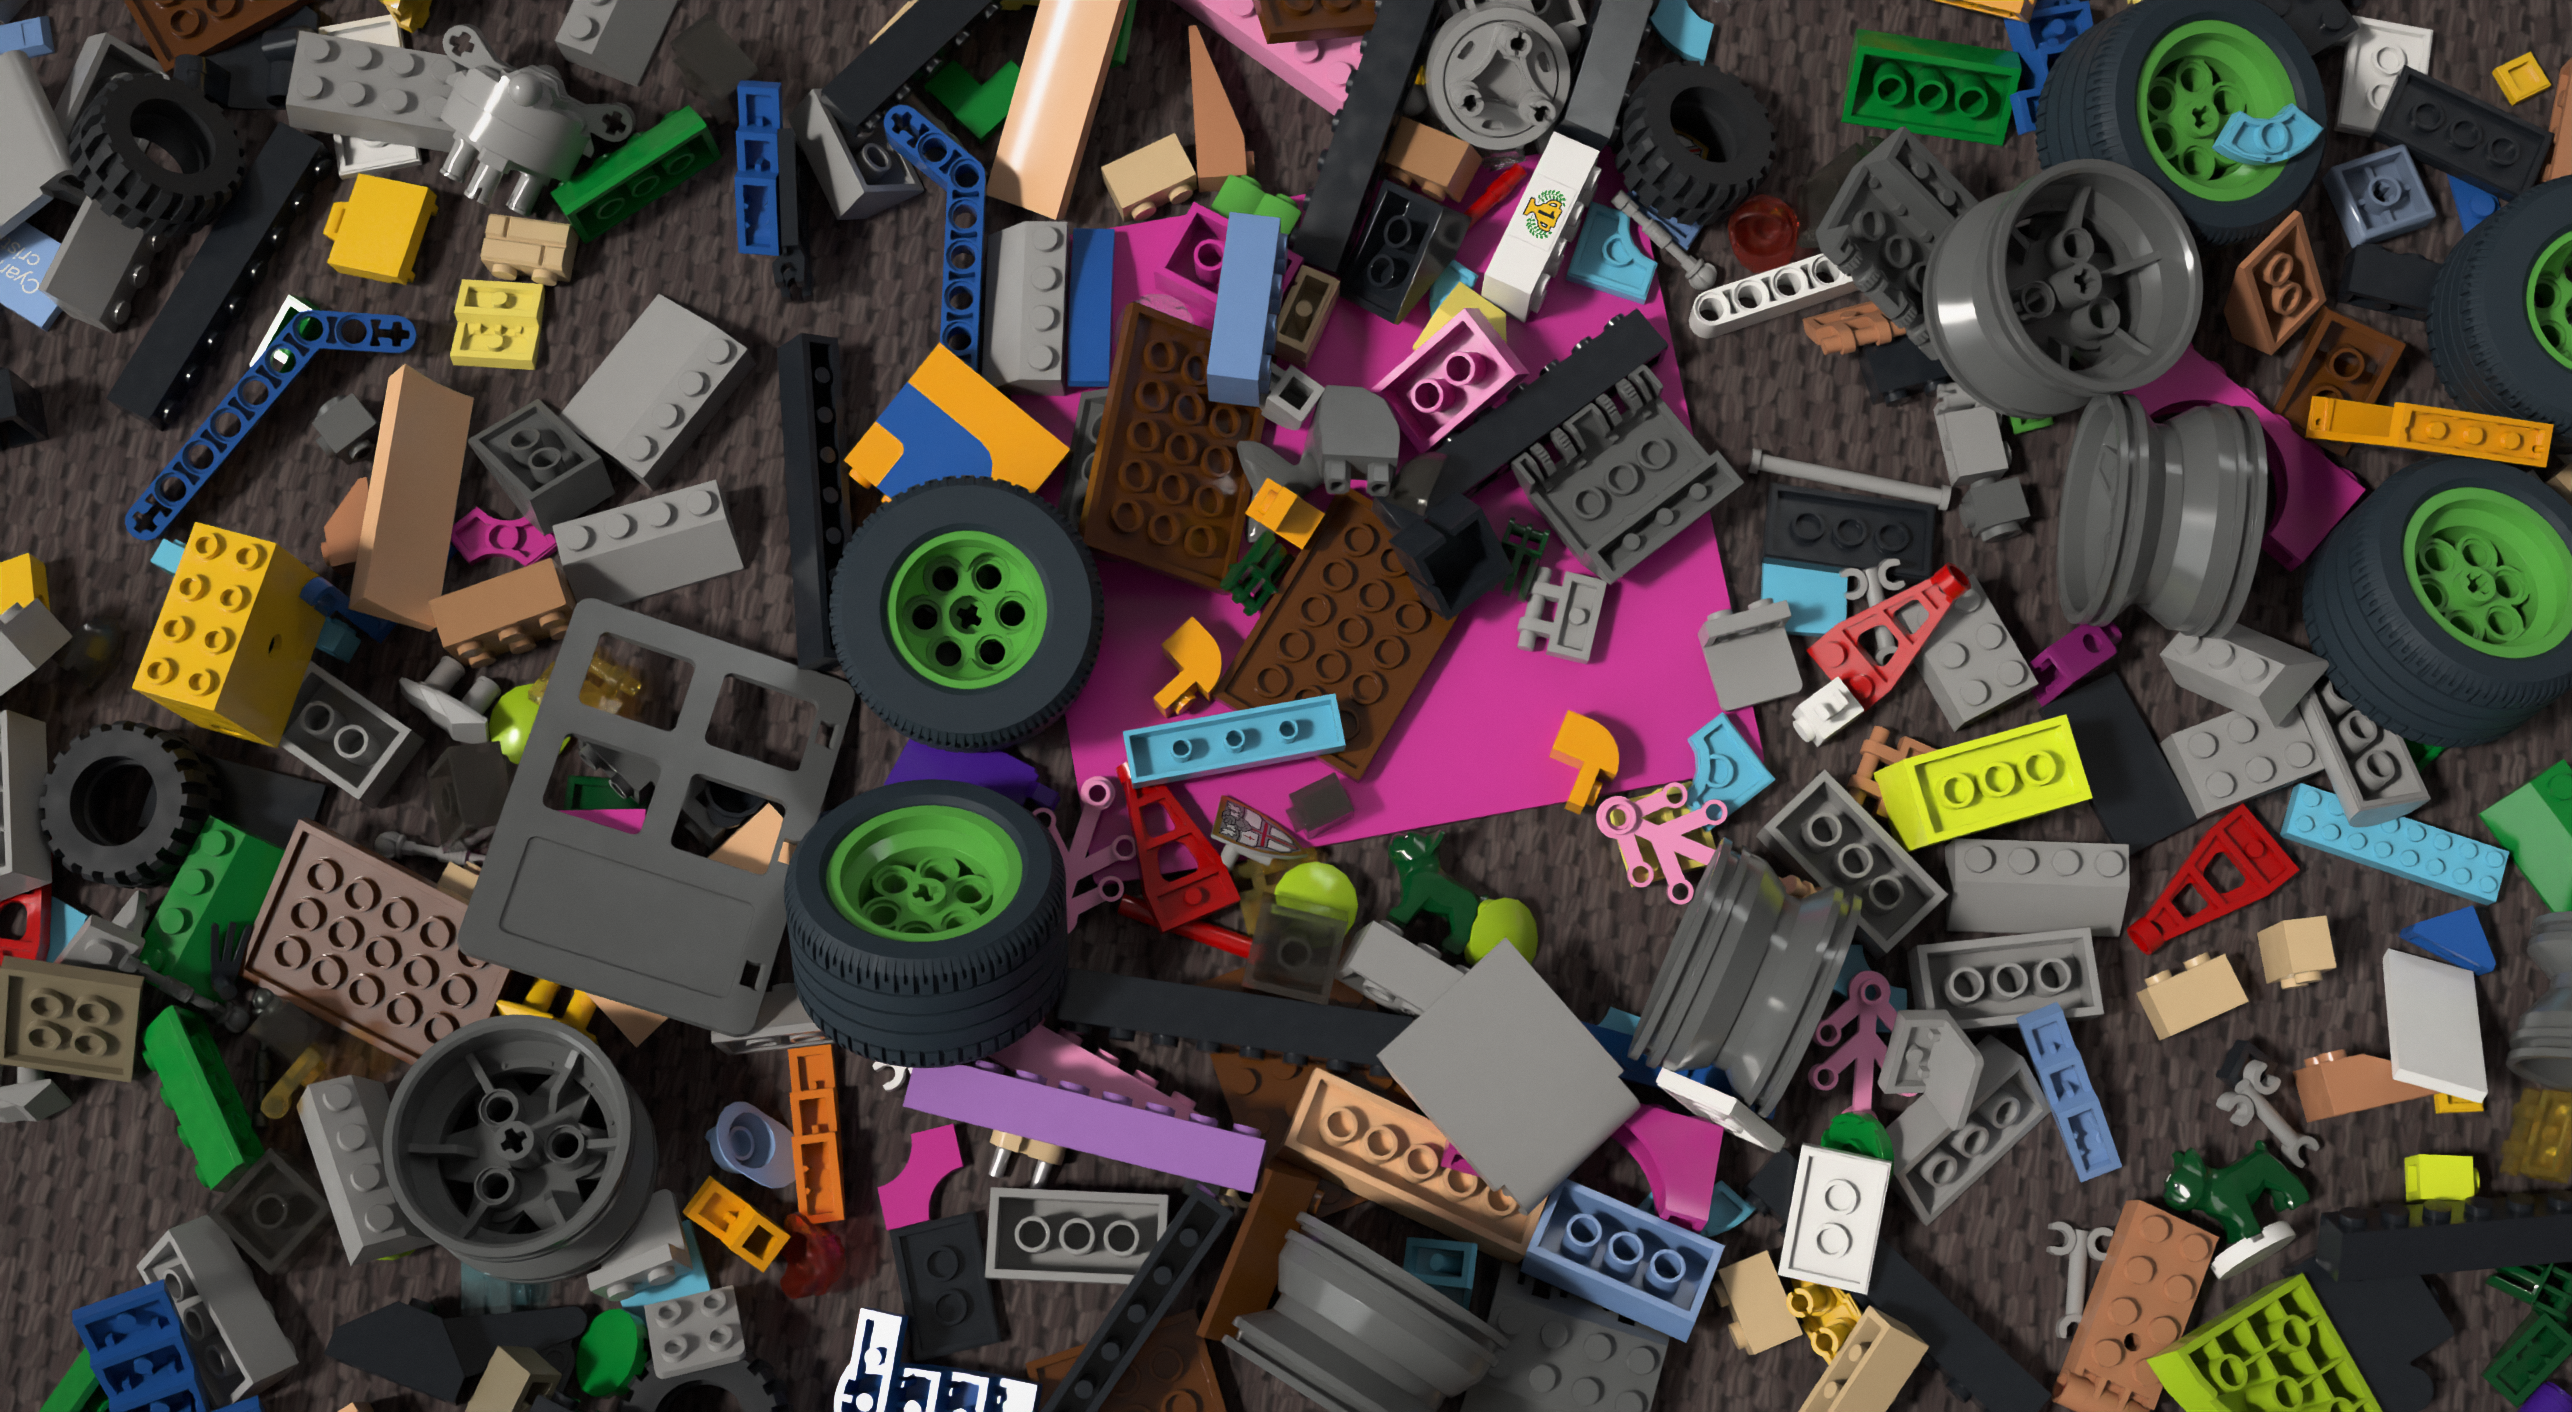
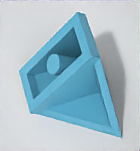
[1403,1237,1478,1311]

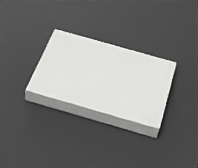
[2334,15,2433,137]
[1656,1067,1786,1153]
[1778,1142,1892,1295]

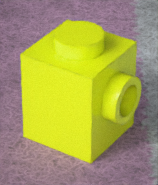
[2405,1154,2480,1203]

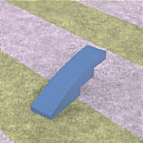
[2016,1002,2122,1183]

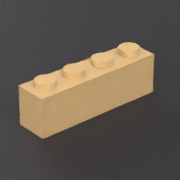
[1798,1305,1929,1412]

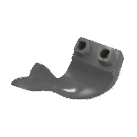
[1237,385,1400,543]

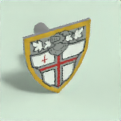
[1211,795,1308,872]

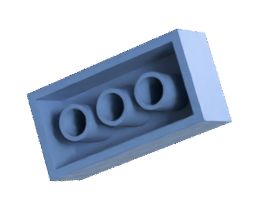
[1207,212,1288,407]
[1520,1178,1725,1343]

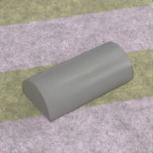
[2296,673,2431,827]

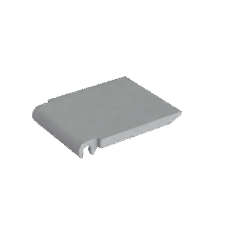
[0,50,76,240]
[1376,937,1641,1216]

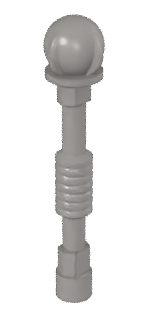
[1610,189,1717,290]
[374,831,486,865]

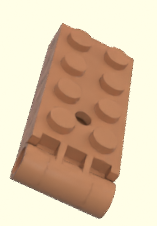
[2051,1200,2219,1412]

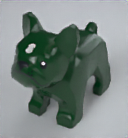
[1386,829,1490,959]
[2163,1140,2310,1244]

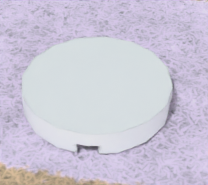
[2210,1221,2296,1281]

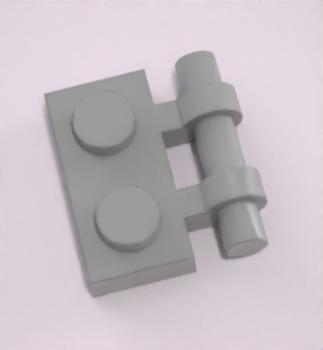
[1517,566,1607,665]

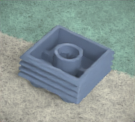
[2322,144,2436,248]

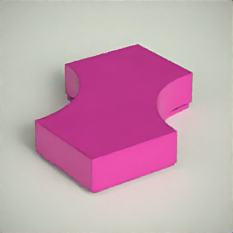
[450,507,558,567]
[878,1124,964,1231]

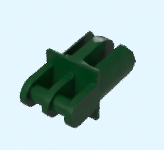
[1489,517,1551,603]
[1219,530,1295,617]
[2485,1263,2572,1323]

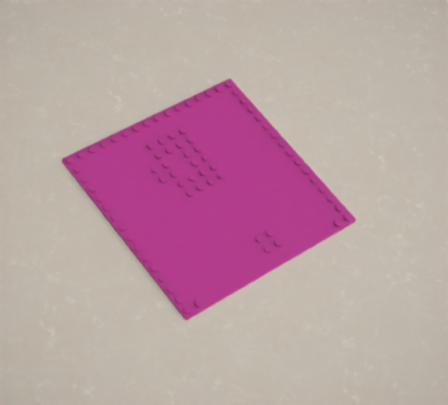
[1011,145,1764,886]

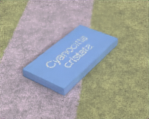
[0,221,63,332]

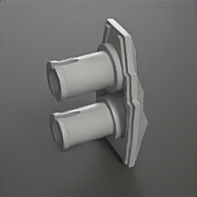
[399,656,501,747]
[0,1064,72,1123]

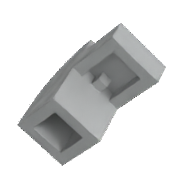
[1259,362,1325,430]

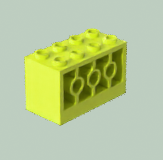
[1873,714,2093,852]

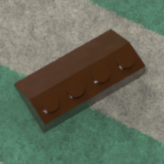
[1196,1156,1325,1341]

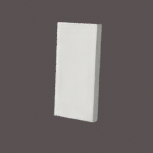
[318,14,422,180]
[2383,948,2488,1103]

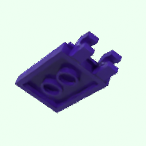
[884,739,1061,812]

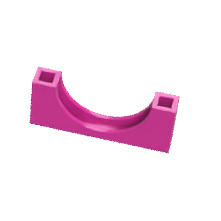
[2116,342,2366,572]
[1440,1103,1724,1234]

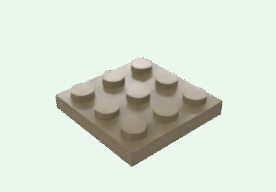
[0,956,144,1083]

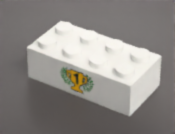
[1481,131,1602,323]

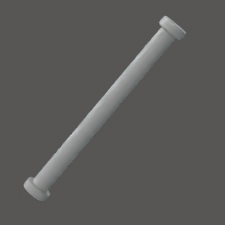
[1748,448,1952,511]

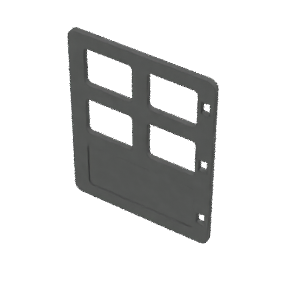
[457,598,855,1038]

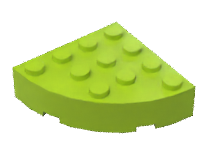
[2146,1273,2383,1412]

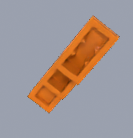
[788,1044,845,1225]

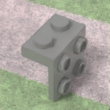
[1697,598,1803,712]
[53,890,149,973]
[1878,1009,1984,1131]
[587,1189,693,1301]
[644,1285,746,1379]

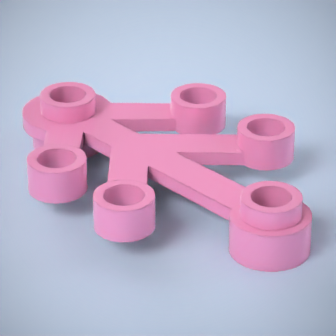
[1033,776,1136,934]
[1596,782,1728,905]
[1808,971,1917,1120]

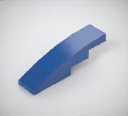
[734,80,783,256]
[1067,228,1115,387]

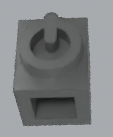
[312,393,380,465]
[1959,477,2030,543]

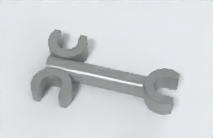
[1839,558,1905,666]
[2216,1060,2319,1168]
[2046,1222,2113,1338]

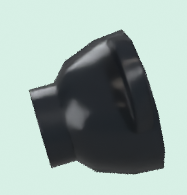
[705,755,766,829]

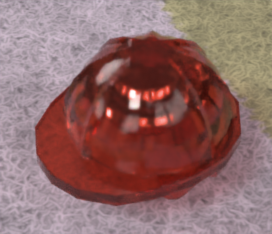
[1728,194,1798,274]
[779,1212,846,1299]

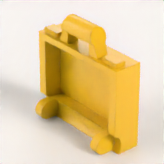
[323,173,438,285]

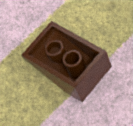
[2271,304,2406,457]

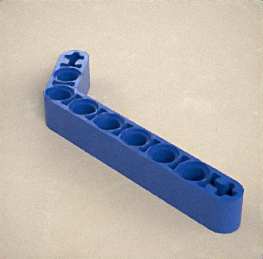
[884,105,987,373]
[125,310,418,541]

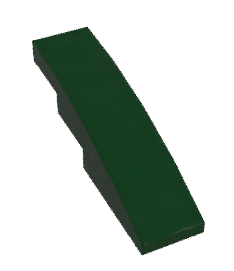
[2481,1266,2572,1408]

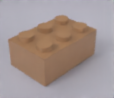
[429,558,577,668]

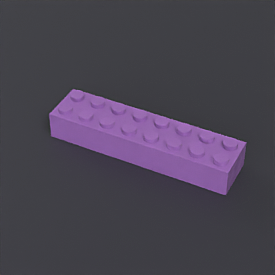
[903,1060,1269,1194]

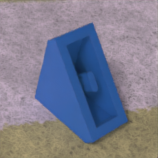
[2398,905,2496,976]

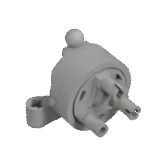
[1404,0,1581,154]
[440,24,636,217]

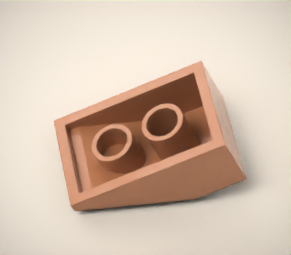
[2224,210,2326,355]
[2293,1049,2441,1123]

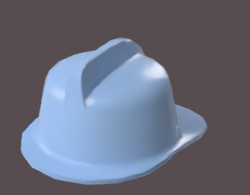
[705,1102,796,1189]

